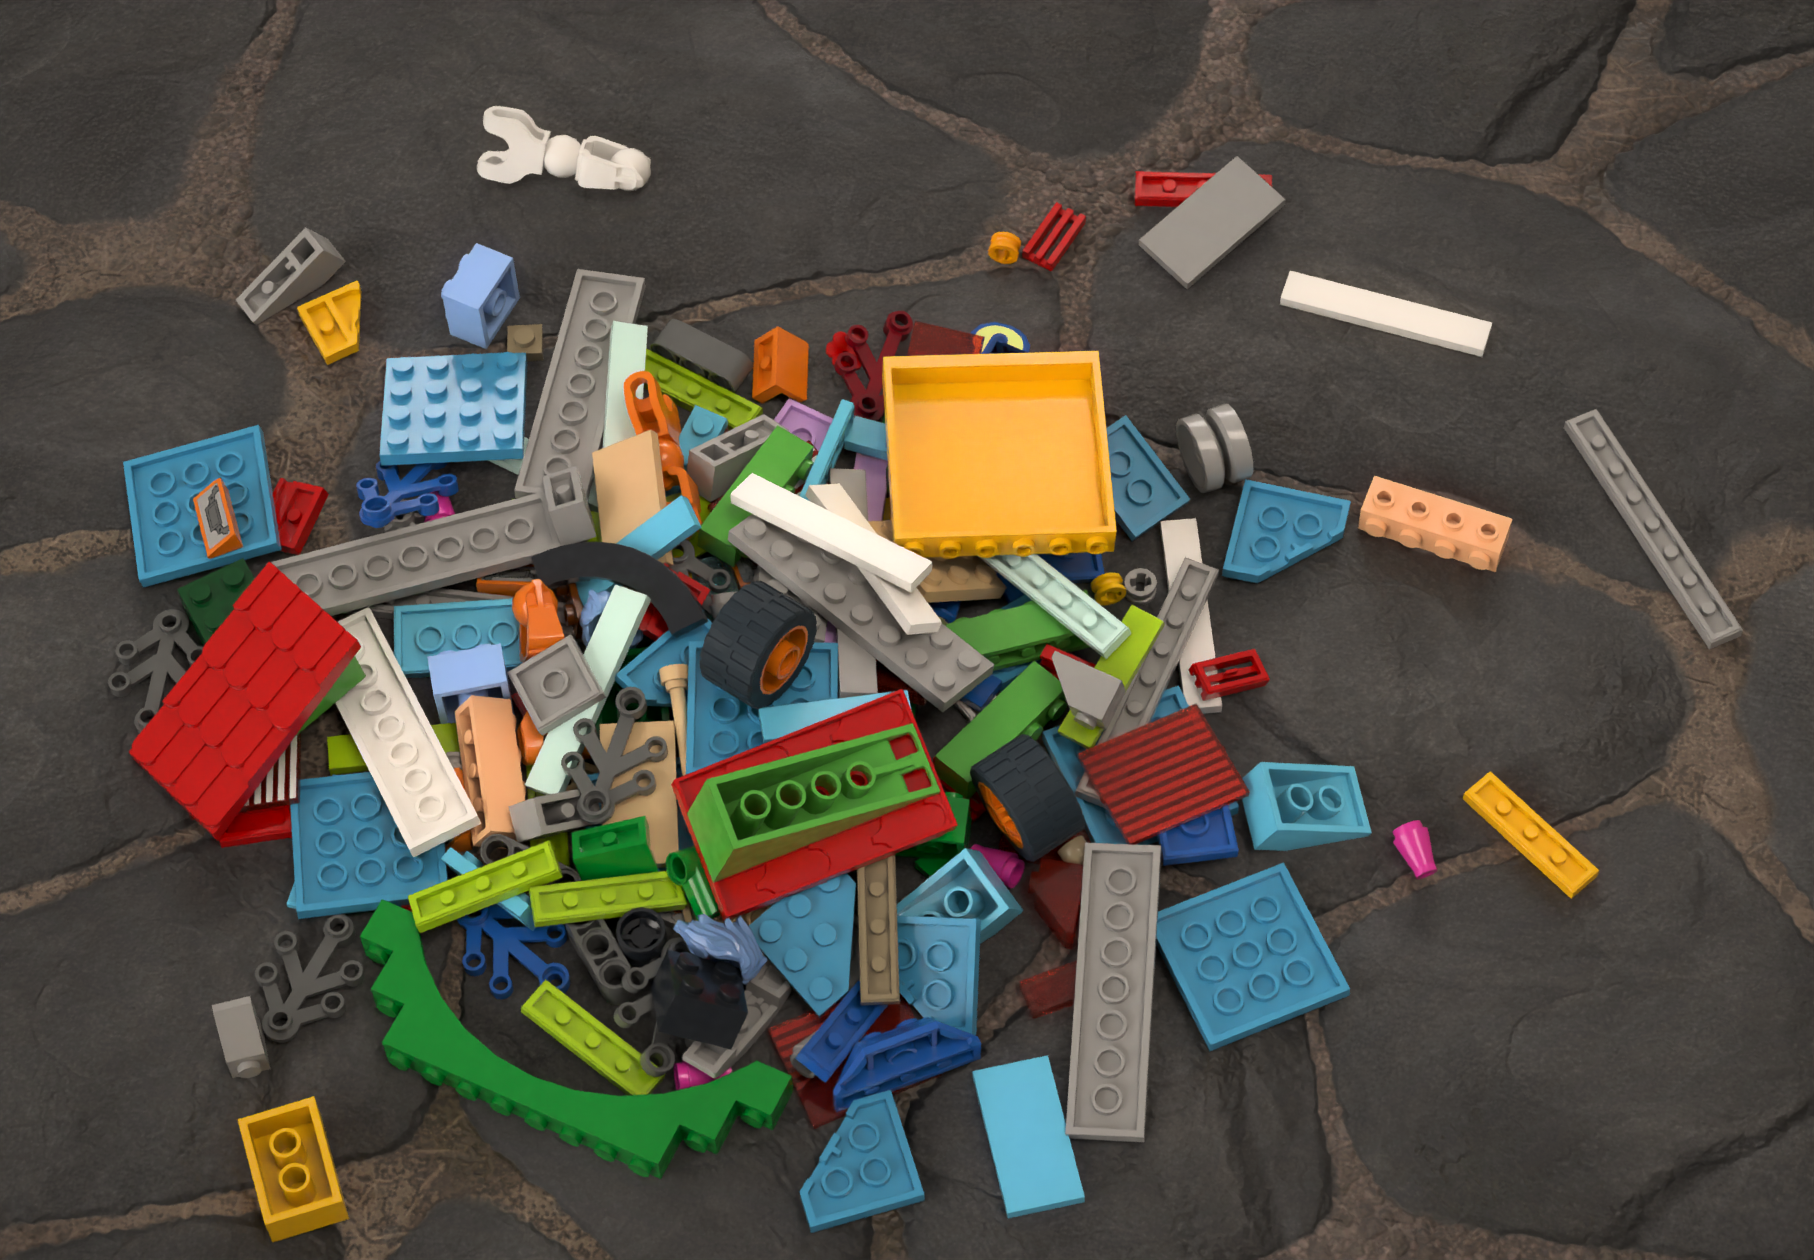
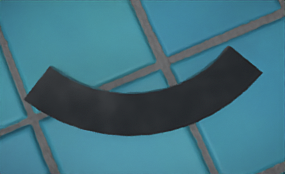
[531,542,708,638]

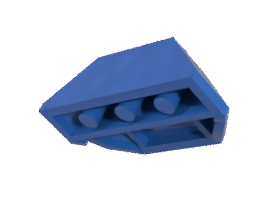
[833,1017,981,1112]

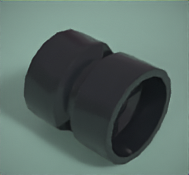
[616,907,668,968]

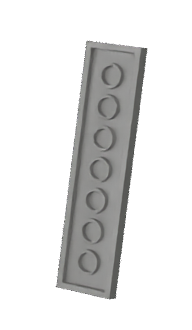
[514,269,646,501]
[266,491,561,616]
[728,514,994,712]
[1065,843,1162,1142]

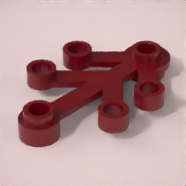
[834,311,929,422]

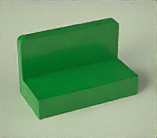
[572,816,658,881]

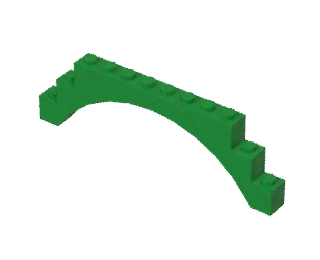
[360,899,793,1179]

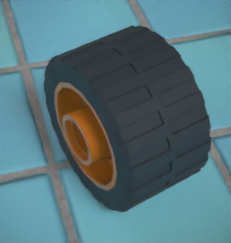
[700,581,817,709]
[970,734,1085,862]

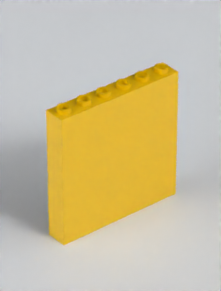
[882,351,1117,559]

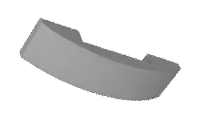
[682,958,794,1079]

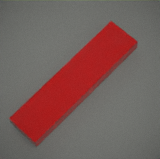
[1135,171,1272,207]

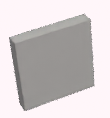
[507,634,606,736]

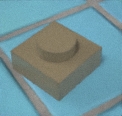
[507,324,544,361]

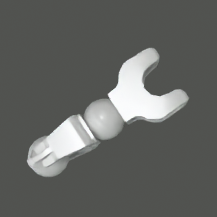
[477,106,651,191]

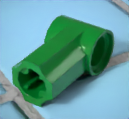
[666,846,721,920]

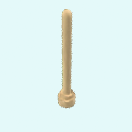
[659,664,688,776]

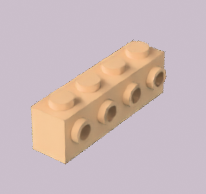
[1358,476,1512,572]
[454,695,526,849]

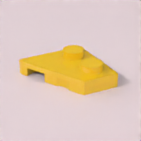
[297,281,361,365]

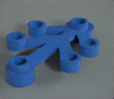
[356,461,459,528]
[456,904,570,1000]

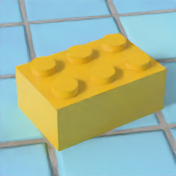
[238,1096,349,1242]

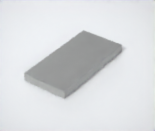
[1139,156,1286,289]

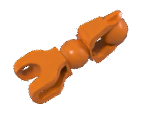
[623,371,703,541]
[512,579,592,766]

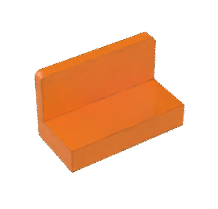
[752,326,809,404]

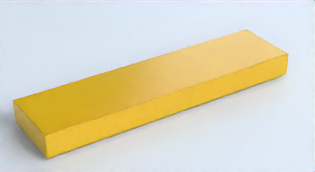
[1463,771,1599,899]

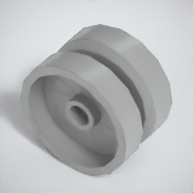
[1176,403,1253,493]

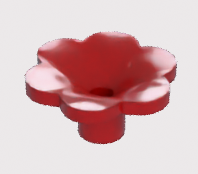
[825,331,862,371]

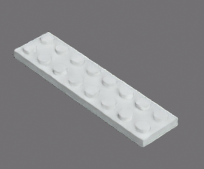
[335,607,481,857]

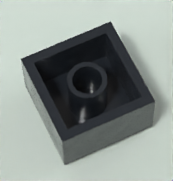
[651,950,748,1049]

